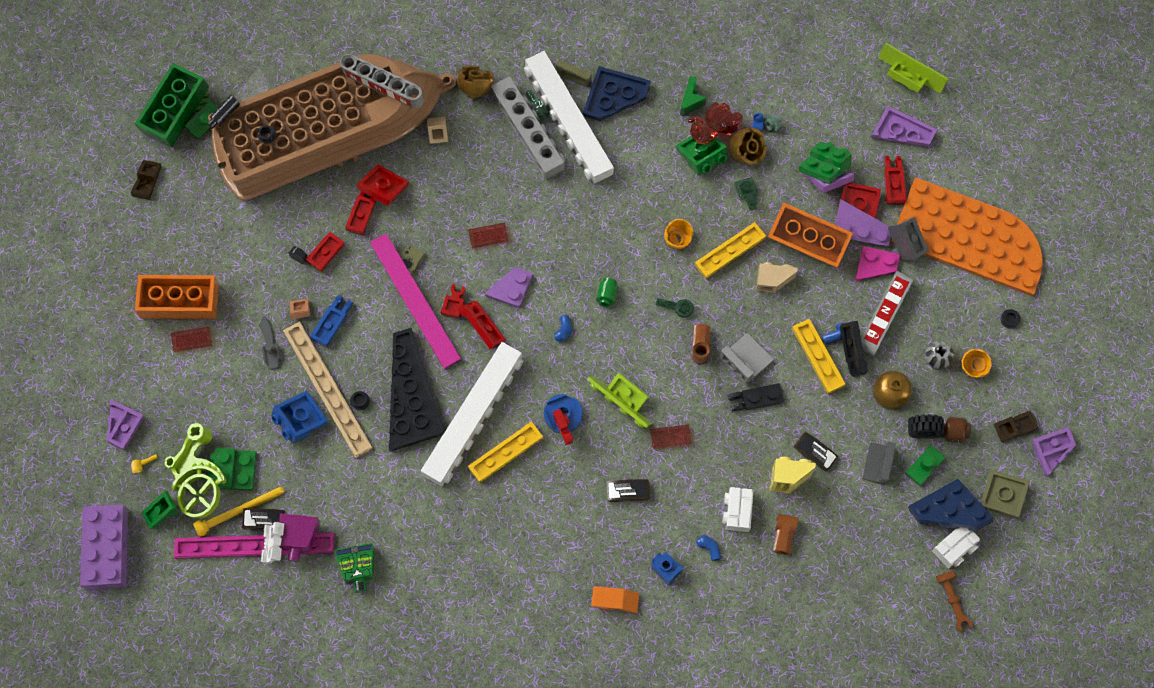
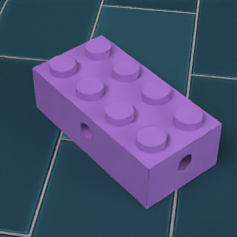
[80,504,128,590]

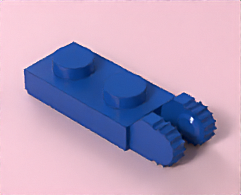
[310,295,353,348]

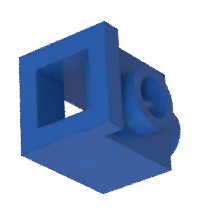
[651,552,683,585]

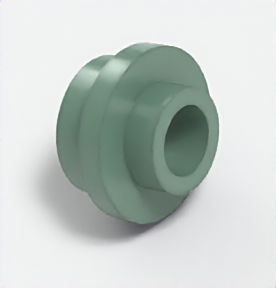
[765,114,781,133]

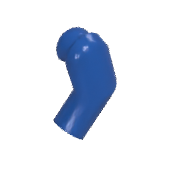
[696,535,721,561]

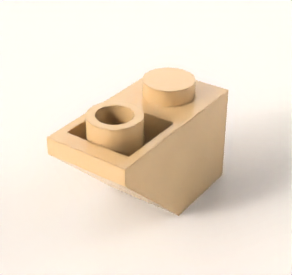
[756,262,798,293]

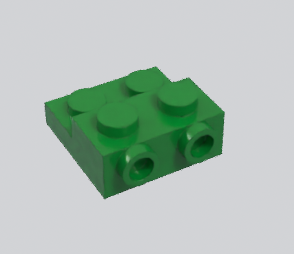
[676,127,729,175]
[799,142,851,184]
[208,448,257,491]

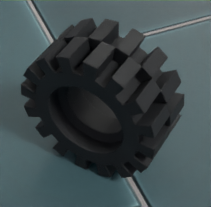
[908,414,944,439]

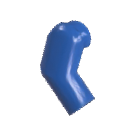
[750,113,765,132]
[554,315,572,342]
[823,323,844,344]

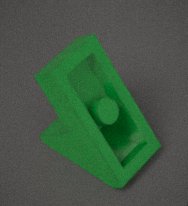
[680,76,706,116]
[141,491,179,529]

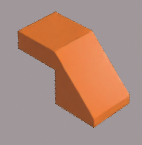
[591,586,639,613]

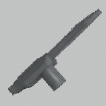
[259,316,280,370]

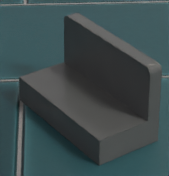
[888,217,929,261]
[863,442,896,485]

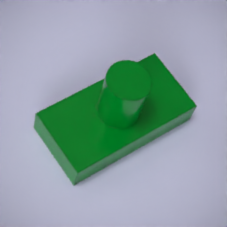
[184,100,218,140]
[905,445,946,486]

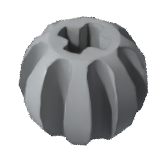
[925,340,954,369]

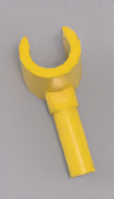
[131,454,158,474]

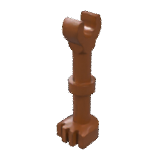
[936,570,972,631]

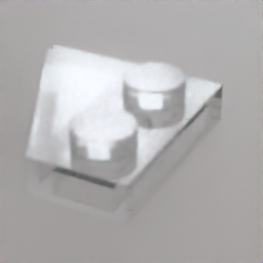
[235,67,272,102]

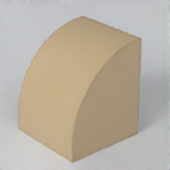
[427,117,448,144]

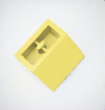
[770,457,816,493]

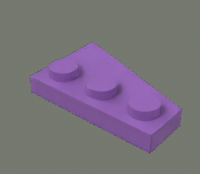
[871,106,938,147]
[835,199,891,247]

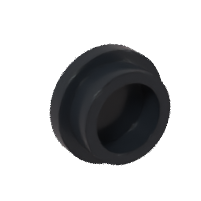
[350,391,370,410]

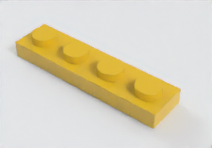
[695,222,766,279]
[792,319,846,394]
[468,421,543,483]

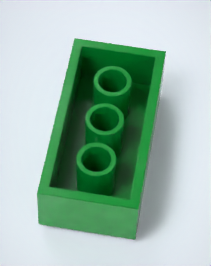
[135,63,209,148]

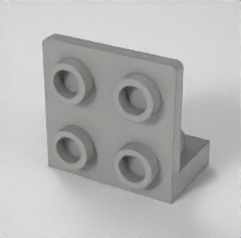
[719,333,773,385]

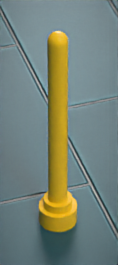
[193,487,284,537]

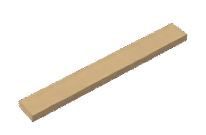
[283,321,373,458]

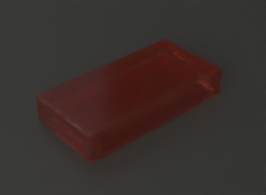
[468,223,509,248]
[171,326,212,352]
[650,424,692,449]

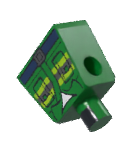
[335,543,375,593]

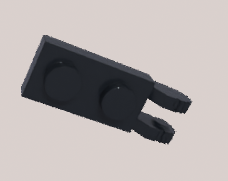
[840,321,868,377]
[727,383,784,412]

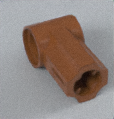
[692,324,711,365]
[773,513,798,555]

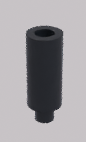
[207,95,240,129]

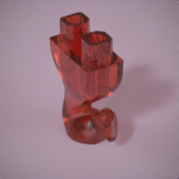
[688,102,743,144]

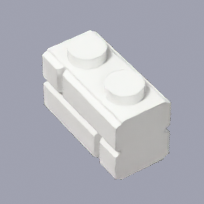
[722,487,754,532]
[932,527,980,569]

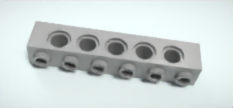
[491,76,566,180]

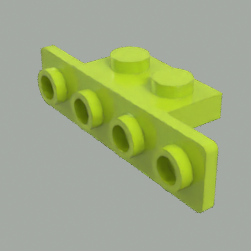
[878,43,948,93]
[587,372,653,428]

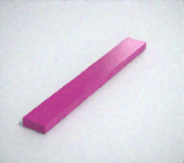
[370,234,461,369]
[174,533,335,559]

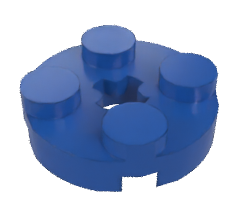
[544,394,583,433]

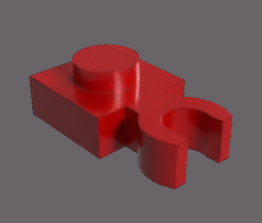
[441,284,465,319]
[553,409,573,446]

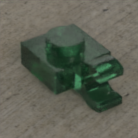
[734,177,758,210]

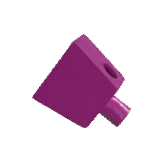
[280,513,320,562]

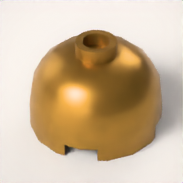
[457,65,494,99]
[730,128,767,165]
[873,371,912,410]

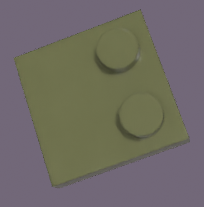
[981,469,1030,519]

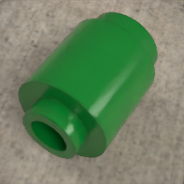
[596,278,618,307]

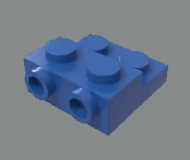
[271,391,328,444]

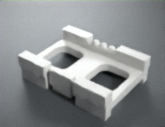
[261,522,284,563]

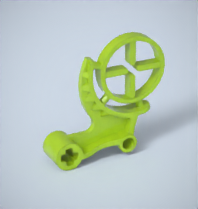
[165,423,226,518]

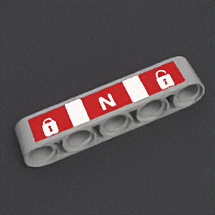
[340,54,424,108]
[861,271,914,357]

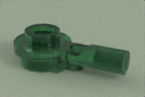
[526,90,549,120]
[656,298,694,318]

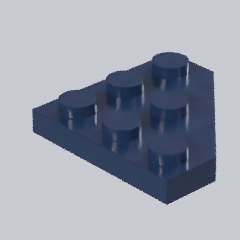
[583,66,651,121]
[908,479,993,531]

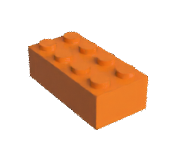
[768,202,854,268]
[135,275,219,319]

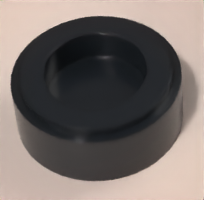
[288,247,308,264]
[1000,309,1021,329]

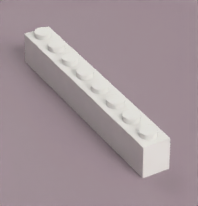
[524,51,614,184]
[421,342,523,487]

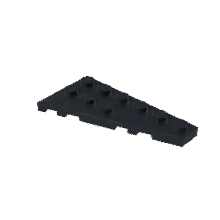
[389,328,445,452]

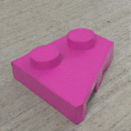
[855,246,900,281]

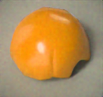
[664,219,694,249]
[961,349,992,378]

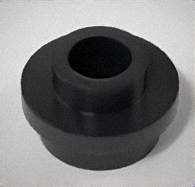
[257,125,277,144]

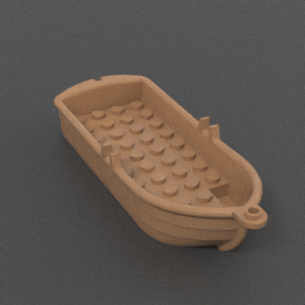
[208,54,456,201]

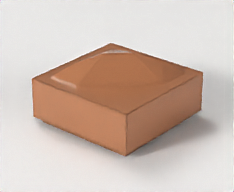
[290,299,310,319]

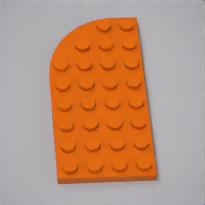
[890,177,1042,296]

